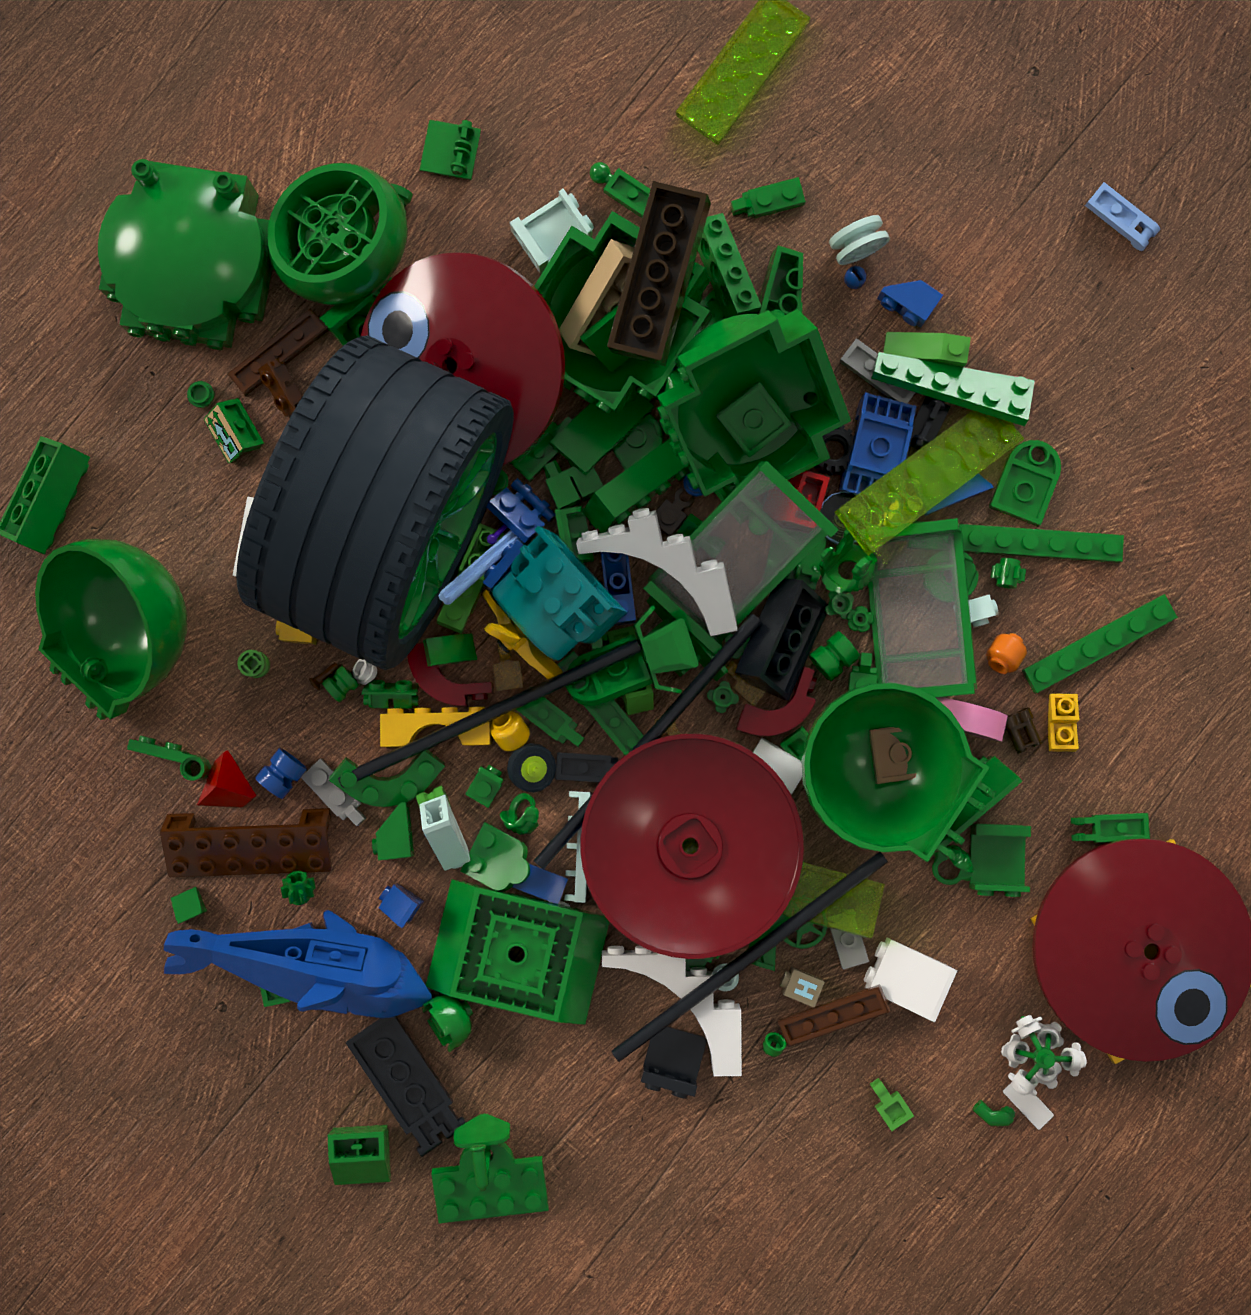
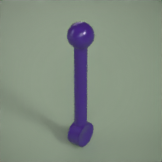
[487,524,507,545]

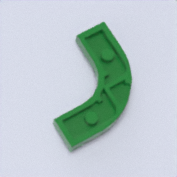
[329,750,445,807]

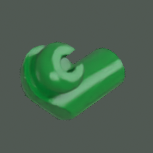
[972,1100,1015,1126]

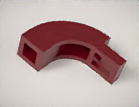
[407,643,494,707]
[735,667,817,737]

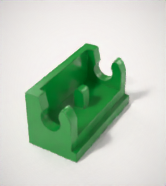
[555,506,594,563]

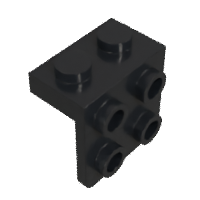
[640,1026,706,1099]

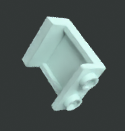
[510,189,594,274]

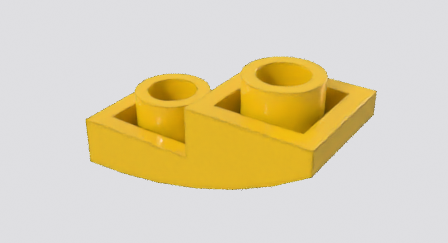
[1048,694,1079,752]

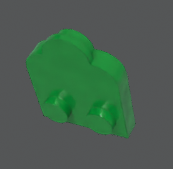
[460,822,530,892]

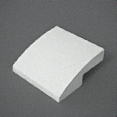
[753,737,802,794]

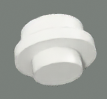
[353,659,377,685]

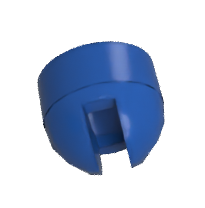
[844,266,866,289]

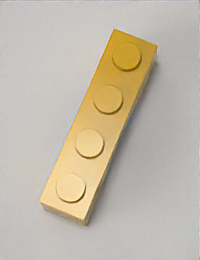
[380,707,492,747]

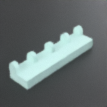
[564,791,591,903]

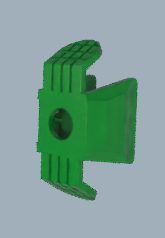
[633,605,699,694]

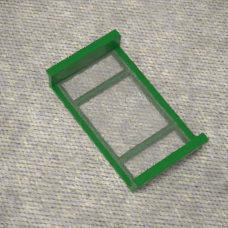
[643,460,839,654]
[859,518,978,698]

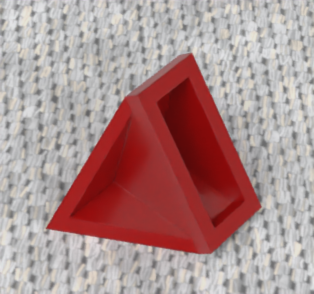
[197,750,257,807]

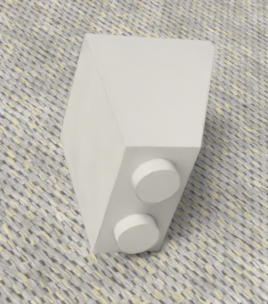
[864,937,957,1022]

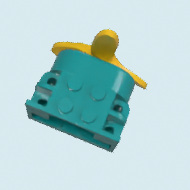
[481,526,627,679]

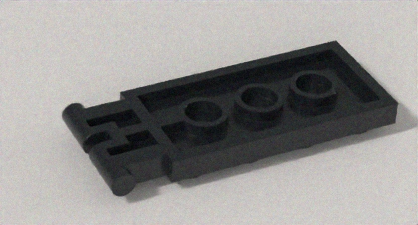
[345,1016,467,1157]

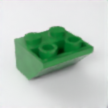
[328,1125,391,1185]

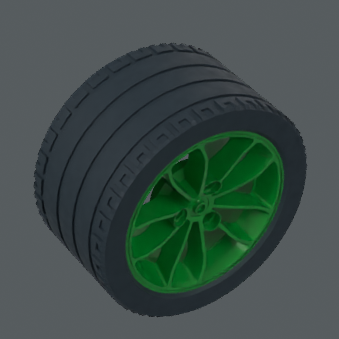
[236,335,514,670]

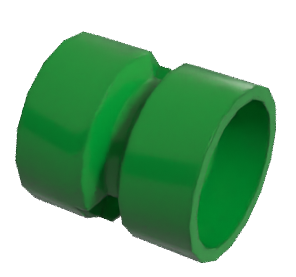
[808,631,860,682]

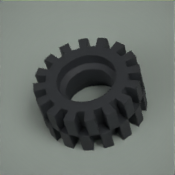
[814,426,854,476]

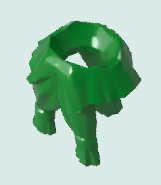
[819,524,878,594]

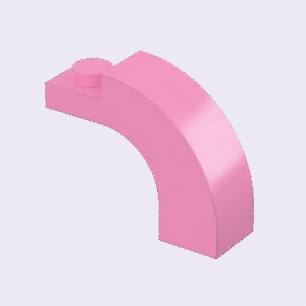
[936,697,1008,742]

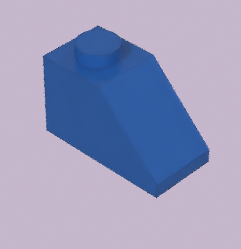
[378,883,424,928]

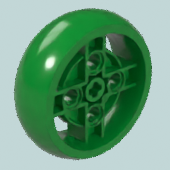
[267,163,408,305]

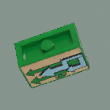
[204,398,264,464]

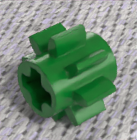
[991,558,1026,589]
[281,871,316,905]

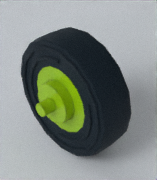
[507,743,556,793]

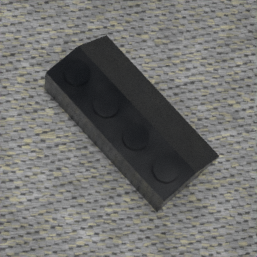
[735,578,828,701]

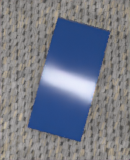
[512,864,568,904]

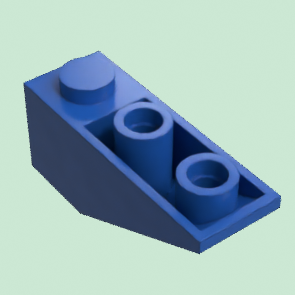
[601,552,636,626]

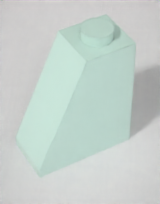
[419,795,470,871]

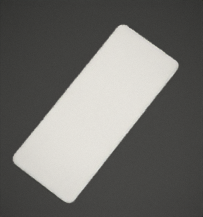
[1003,1081,1054,1130]

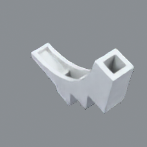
[576,508,737,636]
[602,946,742,1076]

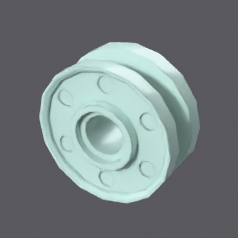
[829,215,890,265]

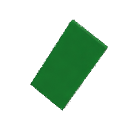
[550,395,654,475]

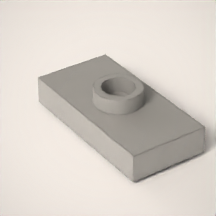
[827,908,869,970]

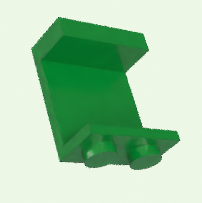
[969,823,1031,897]

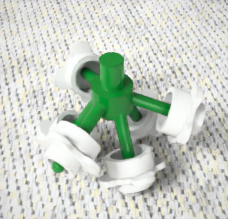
[1001,1015,1087,1096]

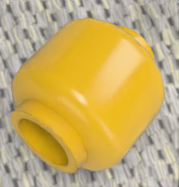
[490,711,530,751]

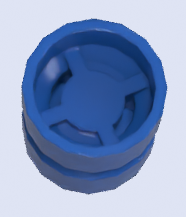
[255,748,307,799]

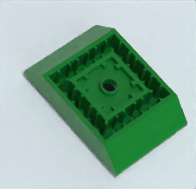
[426,879,609,1025]

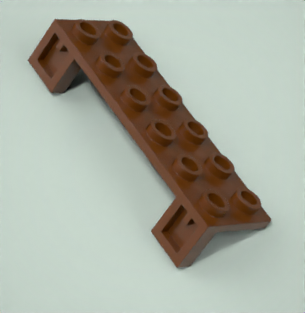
[160,808,332,877]

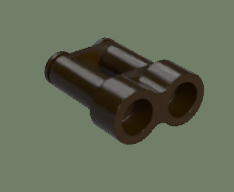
[1005,707,1042,754]

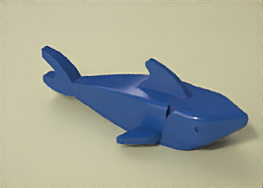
[164,910,432,1018]

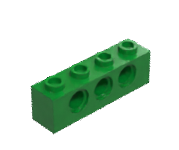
[698,213,762,319]

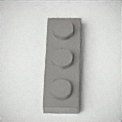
[839,338,916,404]

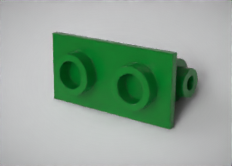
[362,680,419,709]

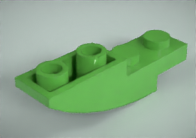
[437,523,504,634]

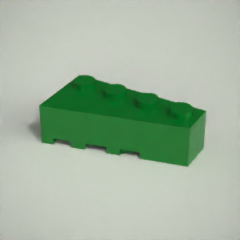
[582,439,690,533]

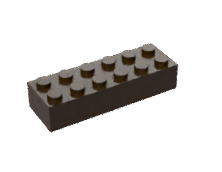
[607,181,711,367]

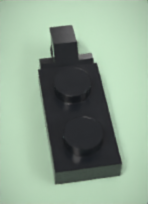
[555,752,618,782]

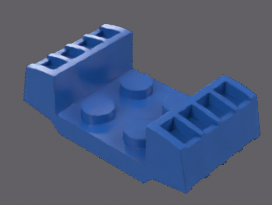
[838,392,916,504]

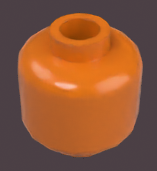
[986,633,1027,674]

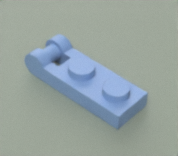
[1085,182,1160,251]

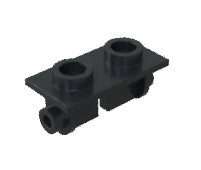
[909,396,951,454]

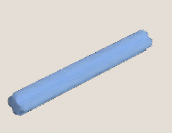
[439,530,522,605]

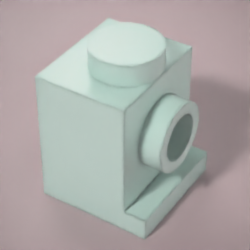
[953,594,999,628]

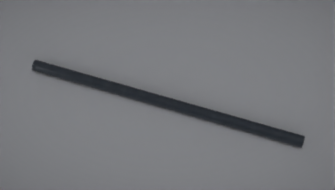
[533,614,762,870]
[338,639,642,788]
[611,852,888,1062]

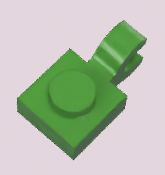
[870,1078,914,1131]

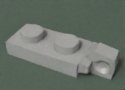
[301,758,366,826]

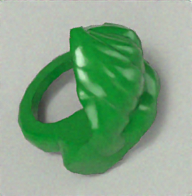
[500,793,539,835]
[932,845,974,885]

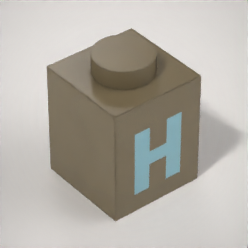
[779,966,825,1008]

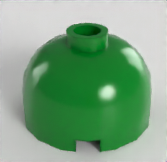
[422,995,473,1052]

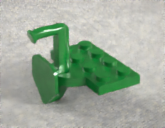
[431,1114,549,1224]

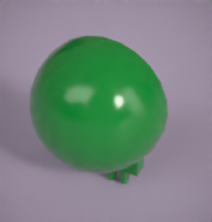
[35,539,187,720]
[801,682,996,862]

